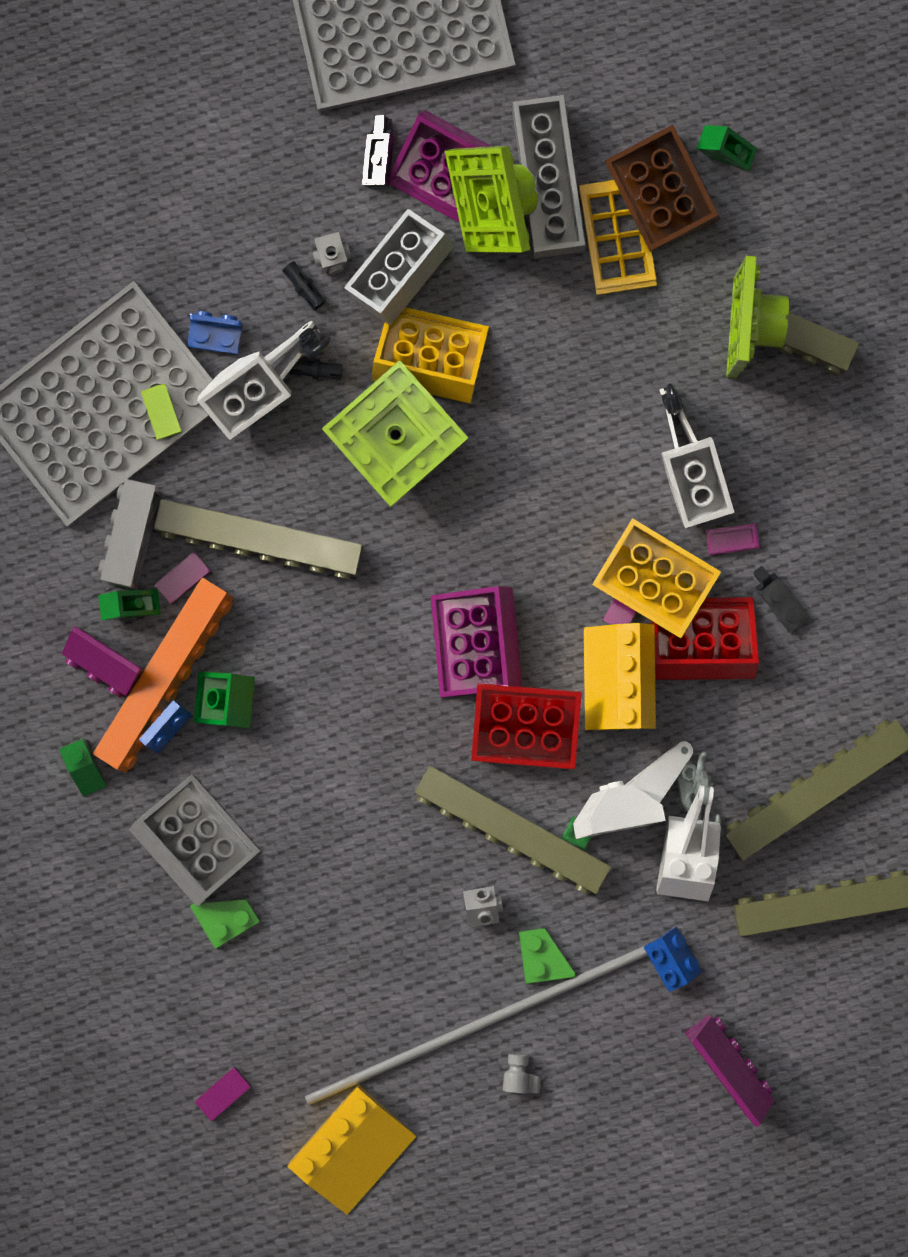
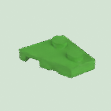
[519,928,575,984]

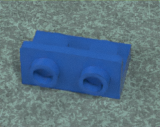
[187,311,243,355]

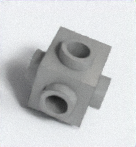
[313,232,351,275]
[463,886,503,928]

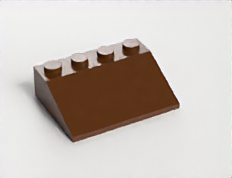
[605,124,721,252]

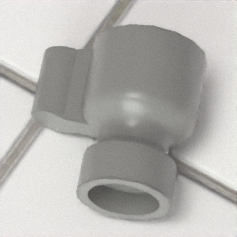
[502,1054,541,1094]

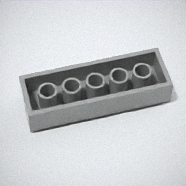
[512,95,585,259]

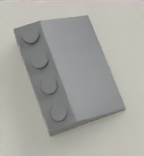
[129,774,260,907]

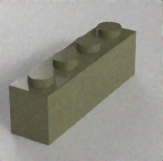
[777,313,859,376]

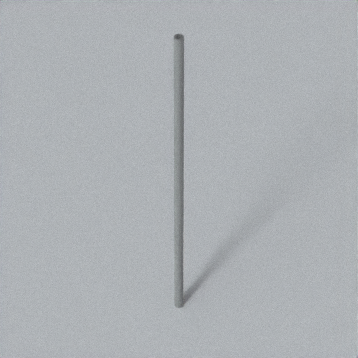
[305,946,648,1105]

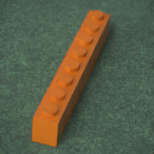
[93,578,234,773]

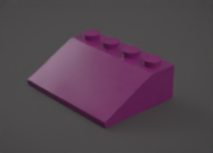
[389,110,492,223]
[430,586,522,697]
[684,1014,774,1127]

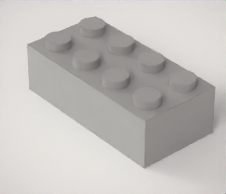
[344,209,454,326]
[98,479,161,590]

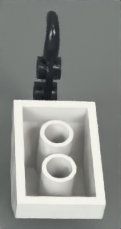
[197,321,331,440]
[659,383,735,528]

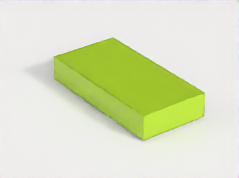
[141,383,182,441]

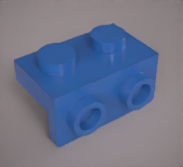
[139,700,192,753]
[644,927,702,991]

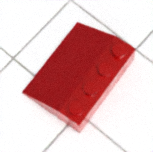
[651,597,759,680]
[471,683,582,769]

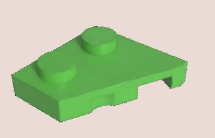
[190,899,260,949]

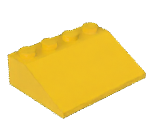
[371,307,489,404]
[592,518,721,638]
[584,623,656,730]
[288,1084,416,1215]

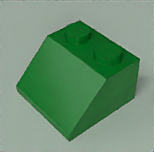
[193,672,255,728]

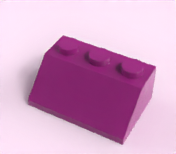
[61,626,144,698]

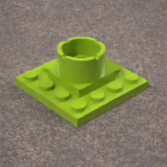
[445,146,538,252]
[726,256,789,378]
[322,360,468,507]

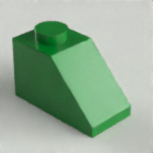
[697,125,757,172]
[98,589,161,621]
[59,739,107,797]

